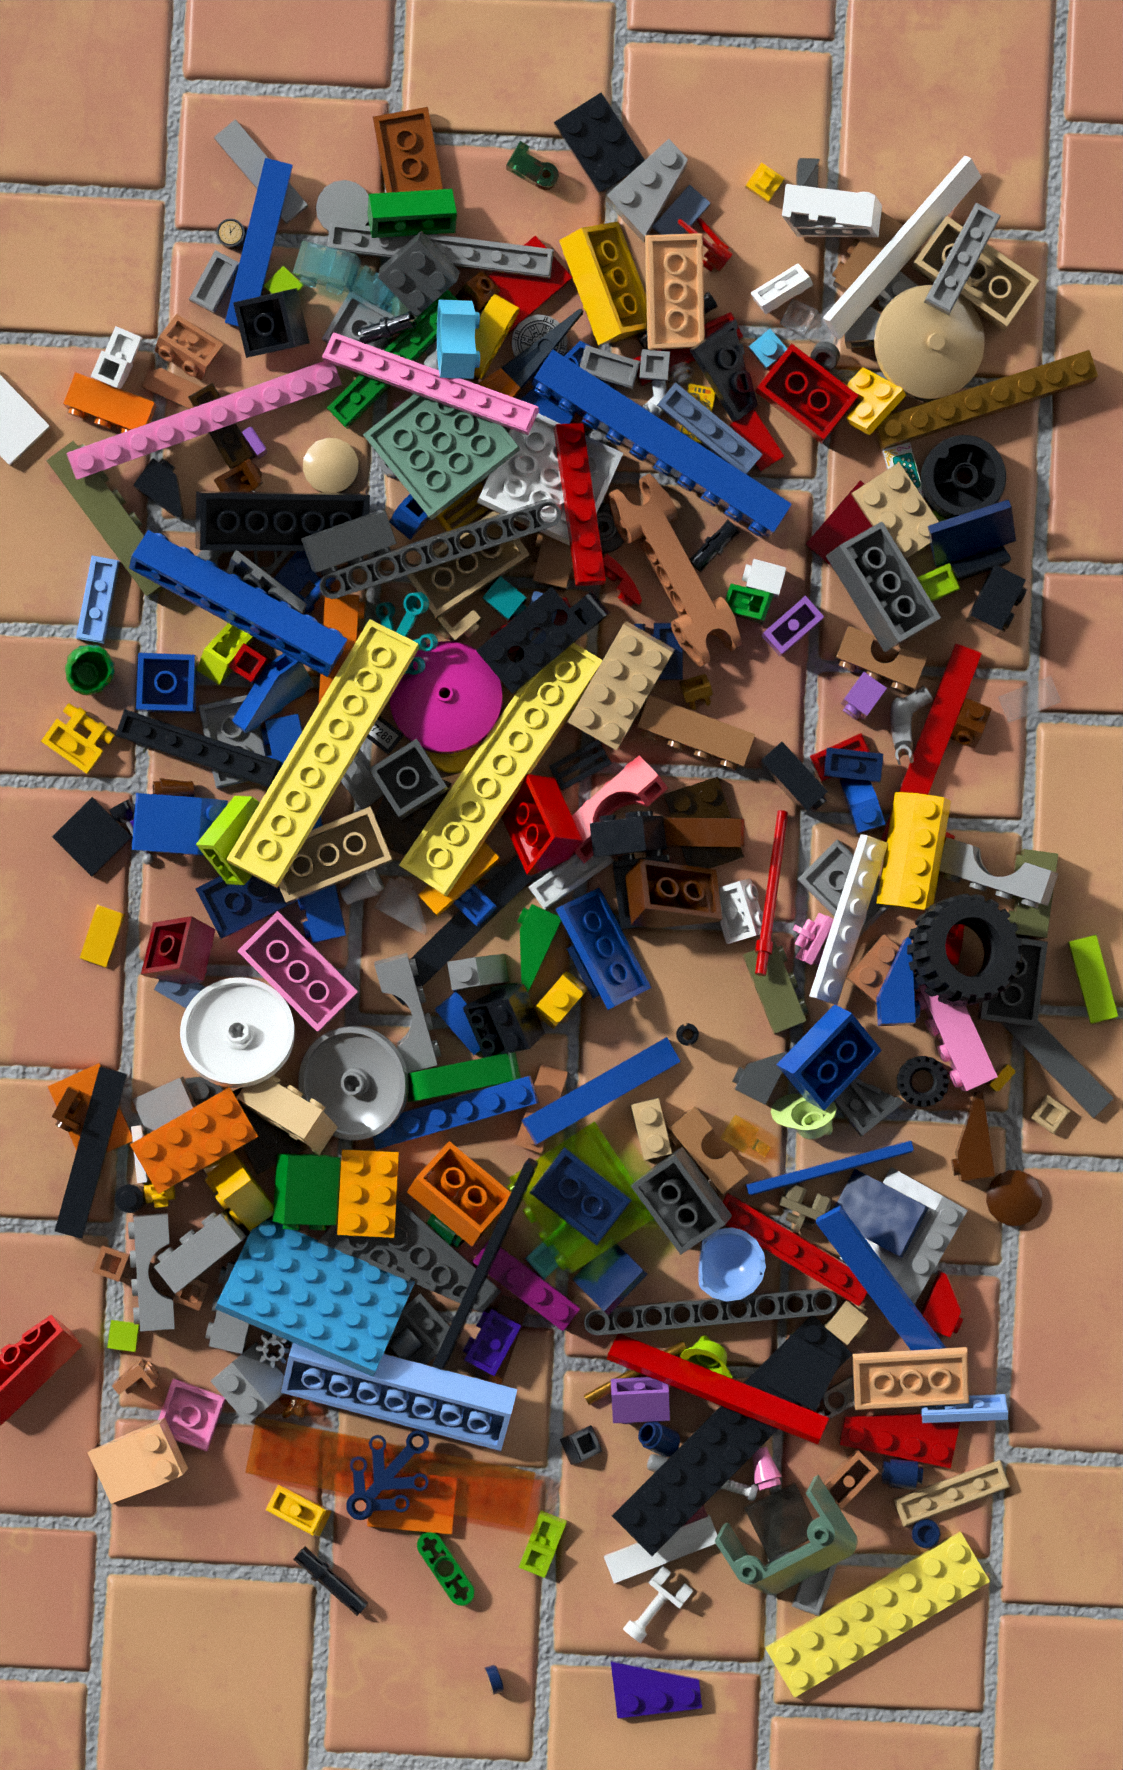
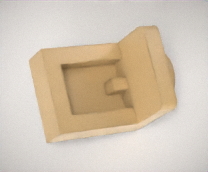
[437,610,481,642]

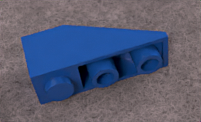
[232,653,314,734]
[876,937,920,1026]

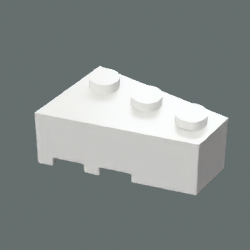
[782,184,882,237]

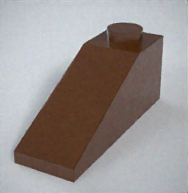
[951,1091,995,1181]

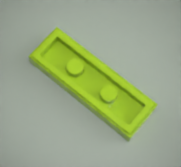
[1068,935,1118,1024]

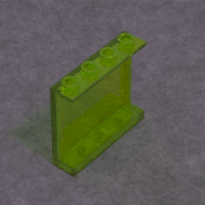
[507,1121,654,1273]

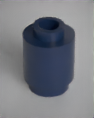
[638,1422,680,1457]
[881,1459,923,1490]

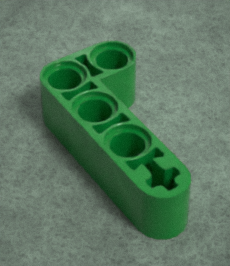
[408,1052,521,1102]

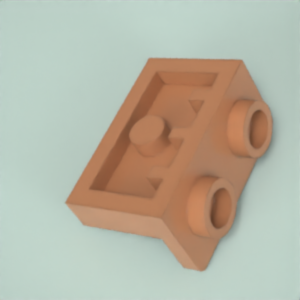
[155,314,224,380]
[112,1359,160,1395]

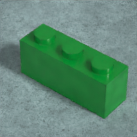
[367,189,457,238]

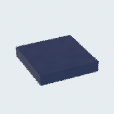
[572,1238,648,1315]

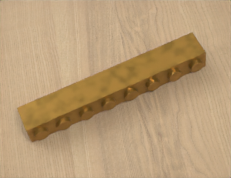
[874,350,1098,451]

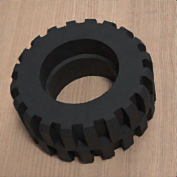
[907,894,1023,1007]

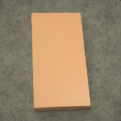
[645,233,705,350]
[853,1347,969,1410]

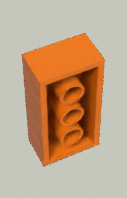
[130,1087,258,1194]

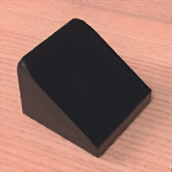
[560,1425,602,1465]

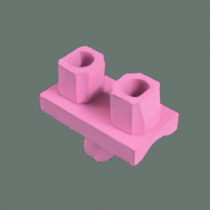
[793,913,834,965]

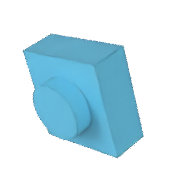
[748,329,787,369]

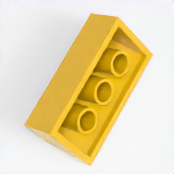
[559,221,647,345]
[876,792,951,911]

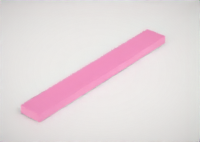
[322,332,539,435]

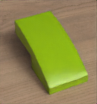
[518,1510,567,1578]

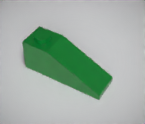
[517,904,561,992]

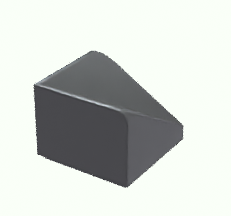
[796,158,820,188]

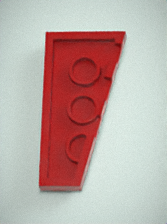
[839,1414,960,1469]

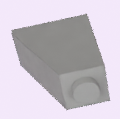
[447,954,509,991]

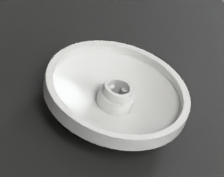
[180,978,295,1088]

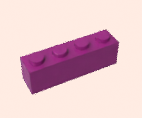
[473,1239,580,1331]

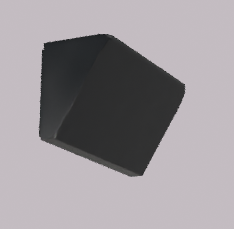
[950,546,1011,581]

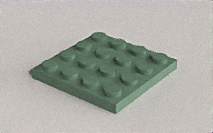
[363,378,521,520]

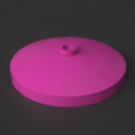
[389,641,503,754]

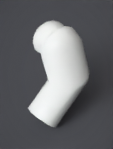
[642,380,667,417]

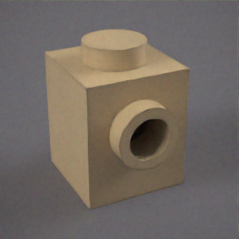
[824,1299,869,1345]

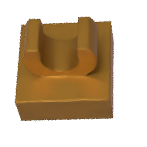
[679,674,713,710]

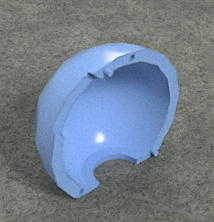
[698,1227,766,1301]

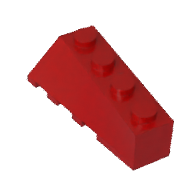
[0,1315,82,1425]

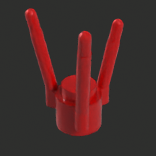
[678,218,733,272]

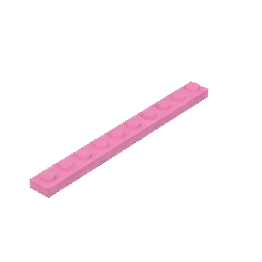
[66,361,342,480]

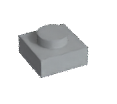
[639,349,670,381]

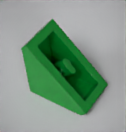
[725,584,774,625]

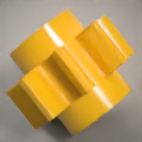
[144,1180,175,1209]

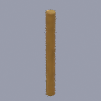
[584,1341,687,1405]

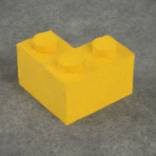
[203,1151,274,1231]

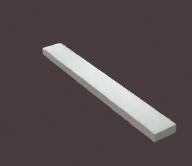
[823,156,981,339]

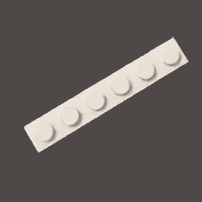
[809,834,888,1005]

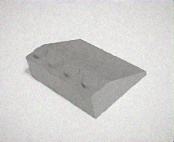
[839,1167,968,1305]

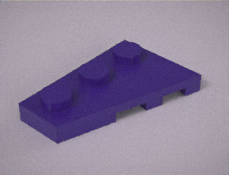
[611,1660,702,1719]

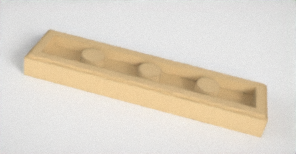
[893,1460,1010,1526]

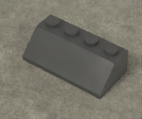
[826,522,941,652]

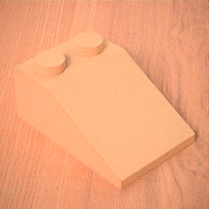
[87,1417,188,1504]

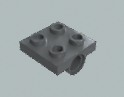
[388,1293,450,1365]

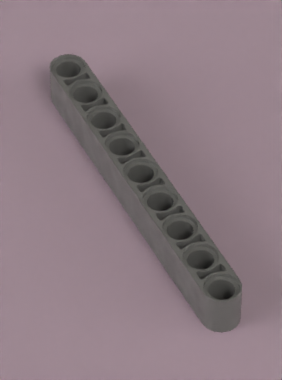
[320,498,562,599]
[584,1288,837,1335]

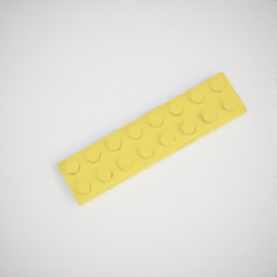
[765,1532,990,1698]

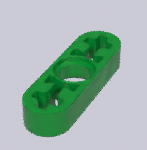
[417,1532,474,1606]

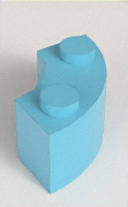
[437,300,480,379]

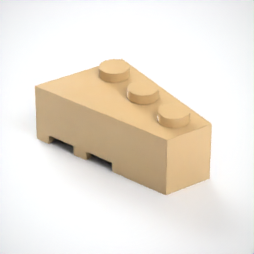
[236,1075,338,1155]

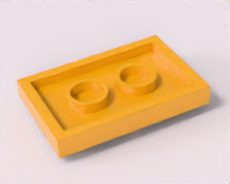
[337,1149,399,1238]

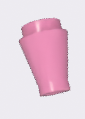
[752,1447,782,1491]

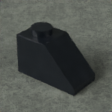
[133,458,184,521]

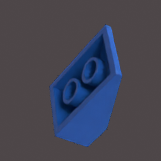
[132,793,228,857]

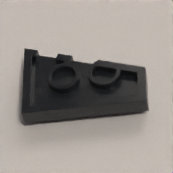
[689,319,758,422]

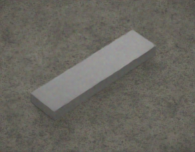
[214,119,308,224]
[924,203,1001,315]

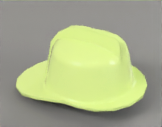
[771,1094,837,1139]

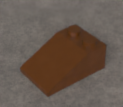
[625,859,723,928]

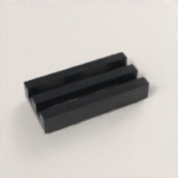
[549,739,612,791]

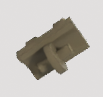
[779,1184,831,1234]

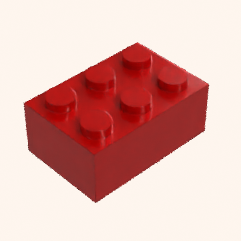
[756,343,859,444]

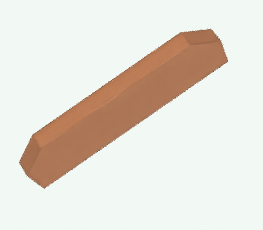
[141,368,203,409]

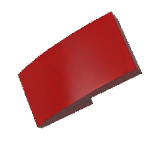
[603,554,642,608]

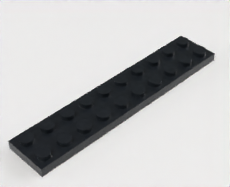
[612,1316,853,1557]

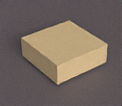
[1030,1095,1070,1134]

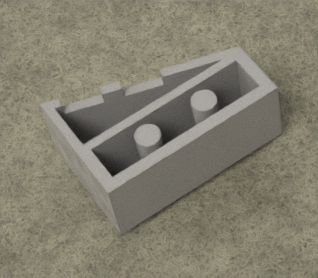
[606,139,688,242]
[154,1209,249,1294]

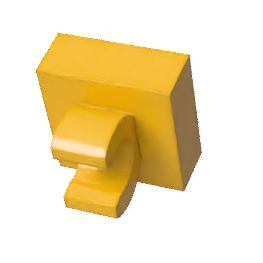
[745,162,785,203]

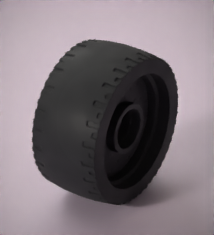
[921,435,1006,519]

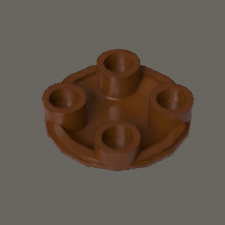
[986,1170,1042,1226]

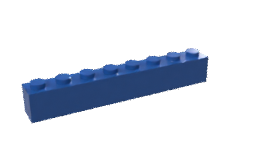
[129,530,347,677]
[261,714,347,943]

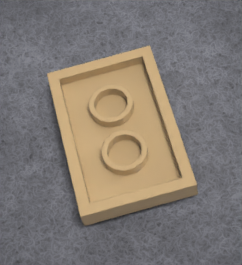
[851,462,939,559]

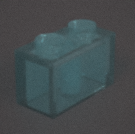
[293,240,361,294]

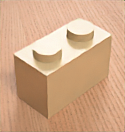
[631,1098,672,1160]

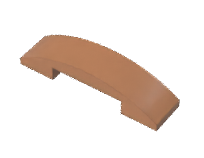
[92,1245,209,1311]

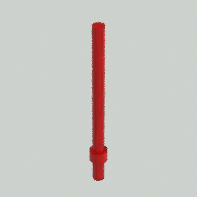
[755,810,788,976]

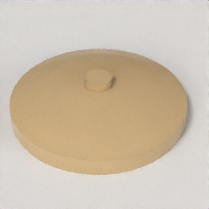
[874,285,985,399]

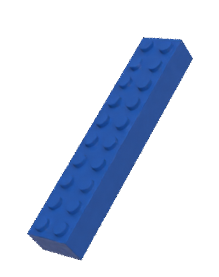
[532,349,792,538]

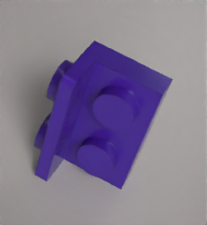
[463,1309,521,1376]

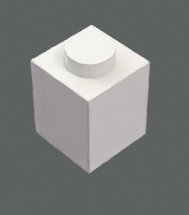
[742,559,786,598]

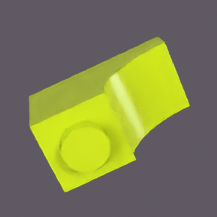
[197,623,255,685]

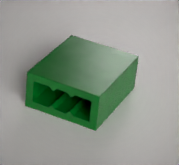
[273,1153,341,1230]

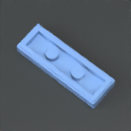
[76,555,120,644]
[920,1394,1008,1423]

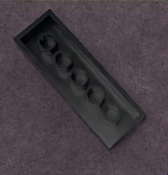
[195,491,370,551]

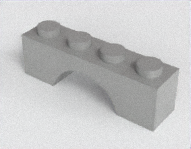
[939,838,1058,909]
[374,953,441,1073]
[128,1213,175,1331]

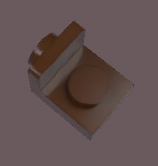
[52,1086,81,1132]

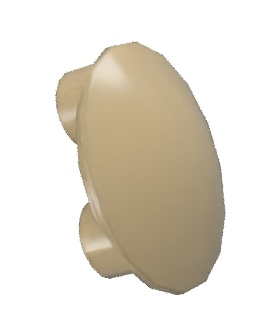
[303,438,359,493]

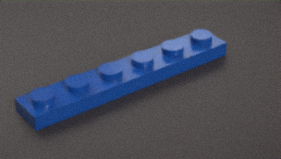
[373,1076,539,1150]

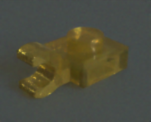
[720,1114,771,1157]

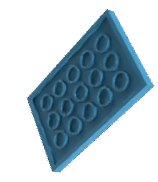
[215,1218,415,1377]

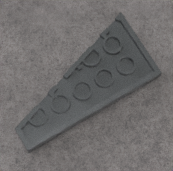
[318,1198,501,1313]

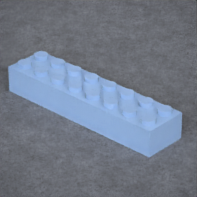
[281,1343,518,1451]

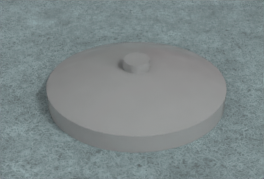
[298,1026,409,1140]

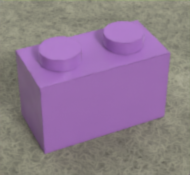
[762,596,824,657]
[840,672,887,720]
[611,1377,670,1424]

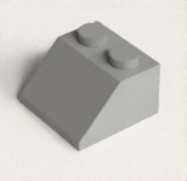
[211,1342,285,1424]

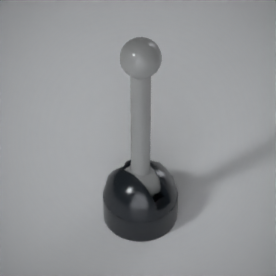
[109,799,154,865]

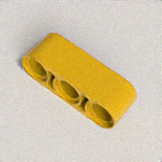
[474,294,520,379]

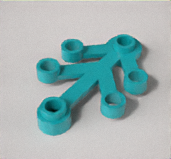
[376,592,438,675]

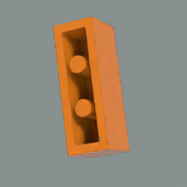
[63,372,157,433]

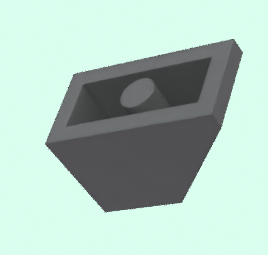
[732,1052,788,1105]

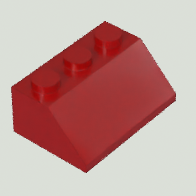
[501,774,583,875]

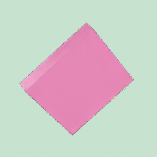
[158,1378,226,1452]

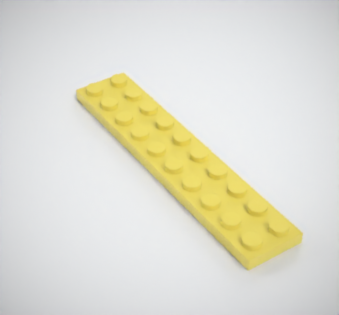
[227,619,420,888]
[399,643,602,897]

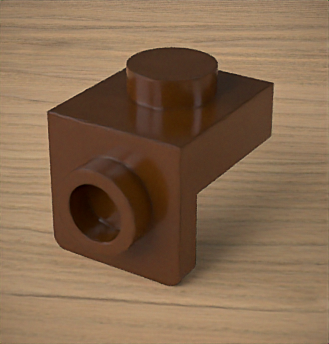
[455,272,500,314]
[214,459,263,492]
[950,698,992,748]

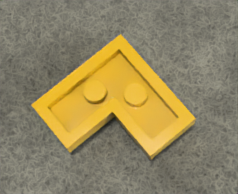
[846,367,906,435]

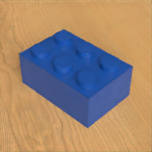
[776,1004,882,1111]

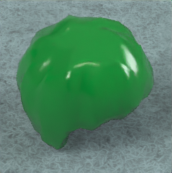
[65,645,115,696]

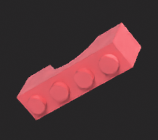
[572,756,668,863]

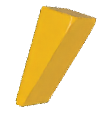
[80,905,126,967]
[266,1485,332,1536]

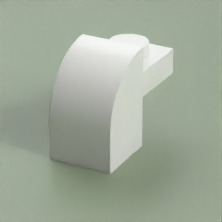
[91,326,143,389]

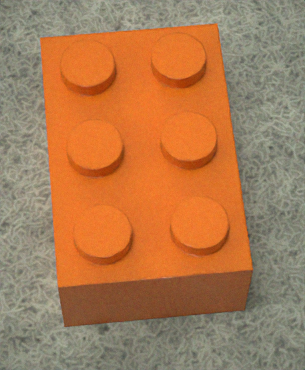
[407,1141,511,1247]

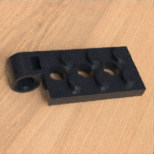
[476,587,610,694]

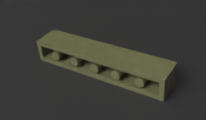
[46,440,164,599]

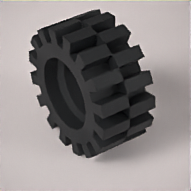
[897,1056,949,1107]

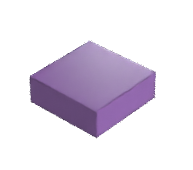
[242,427,267,459]

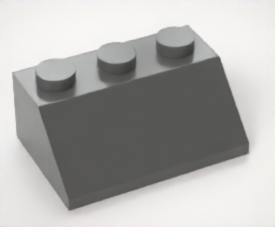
[631,1147,732,1255]

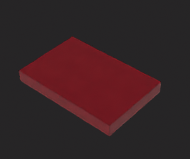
[805,480,873,570]

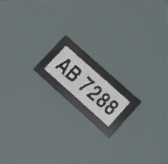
[366,716,404,755]

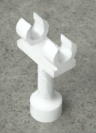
[623,1565,693,1643]

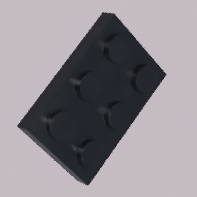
[554,92,645,194]

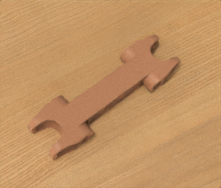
[607,473,742,668]

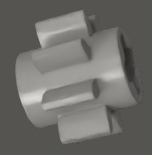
[256,1334,291,1368]

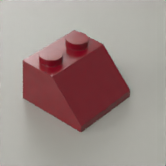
[141,916,216,984]

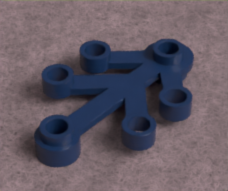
[346,1430,429,1520]

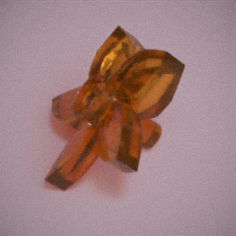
[279,1395,310,1419]

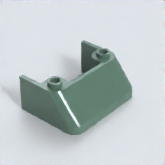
[715,1475,858,1595]

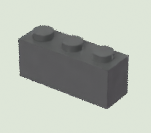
[301,510,397,575]

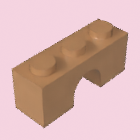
[834,626,928,693]
[668,1106,749,1194]

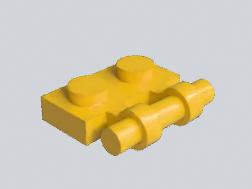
[41,703,115,774]

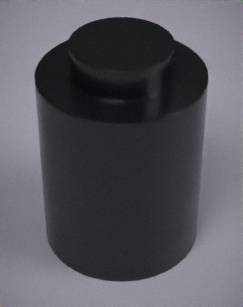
[115,1184,146,1213]

